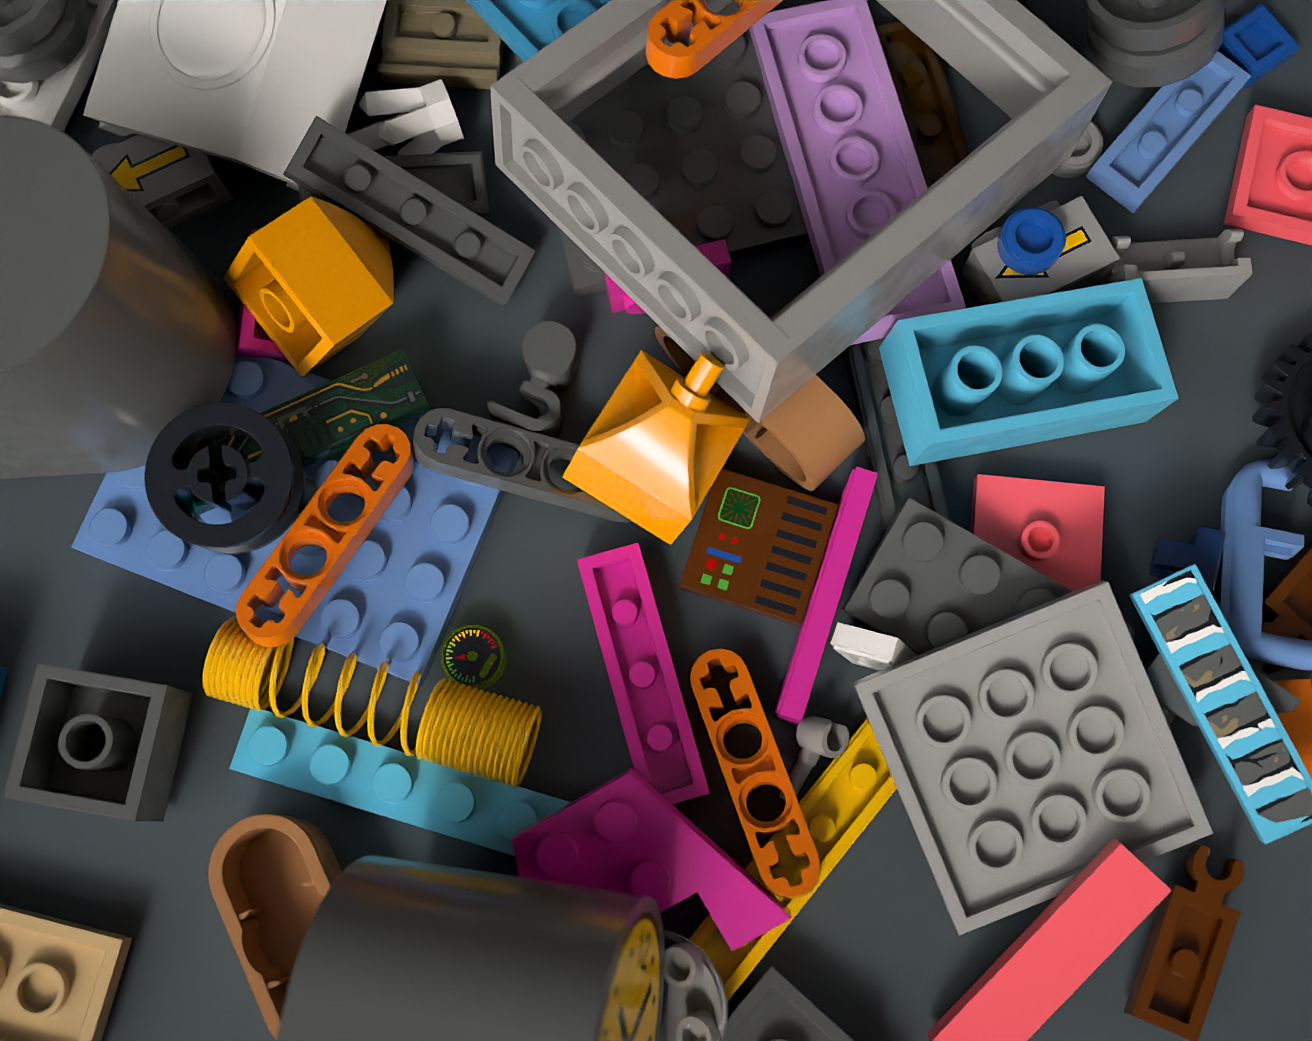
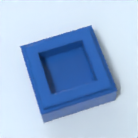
[1218,3,1301,88]

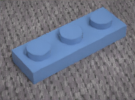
[1086,51,1251,214]

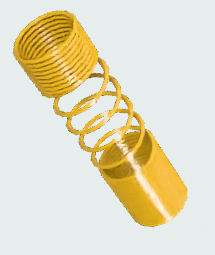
[202,616,542,788]

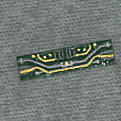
[193,349,431,515]

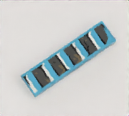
[1129,564,1312,844]

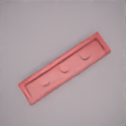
[927,838,1172,1041]

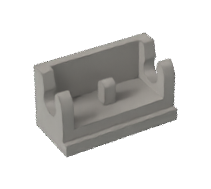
[1103,228,1253,303]

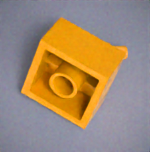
[223,196,394,378]
[562,350,750,545]

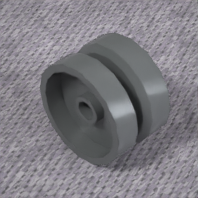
[0,0,91,84]
[1084,0,1226,87]

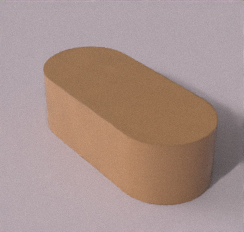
[655,325,865,491]
[208,814,342,1039]

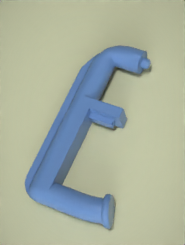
[1217,459,1312,671]

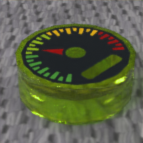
[441,624,507,690]

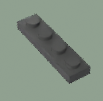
[283,115,535,305]

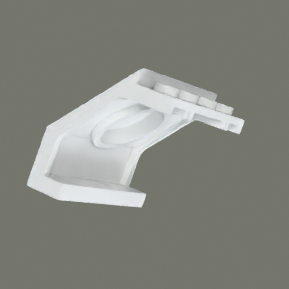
[83,0,386,191]

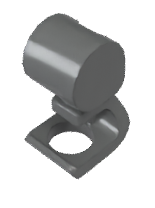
[487,321,579,439]

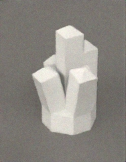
[347,79,464,155]

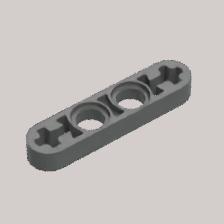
[412,408,632,523]

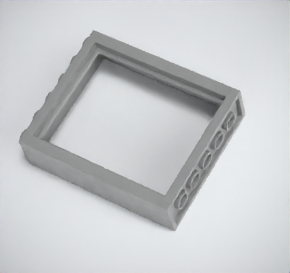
[490,0,1112,423]

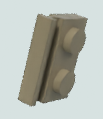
[378,0,504,90]

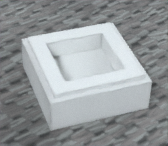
[830,622,917,671]

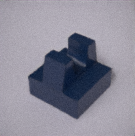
[1149,526,1226,595]

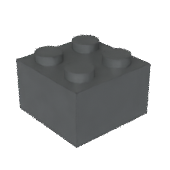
[3,663,193,822]

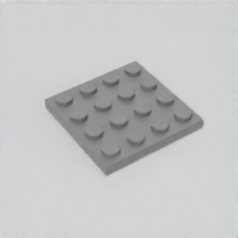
[852,580,1213,935]

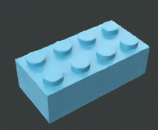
[879,278,1179,466]

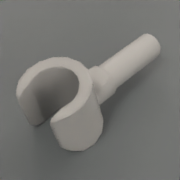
[779,716,849,800]

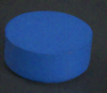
[997,207,1066,275]

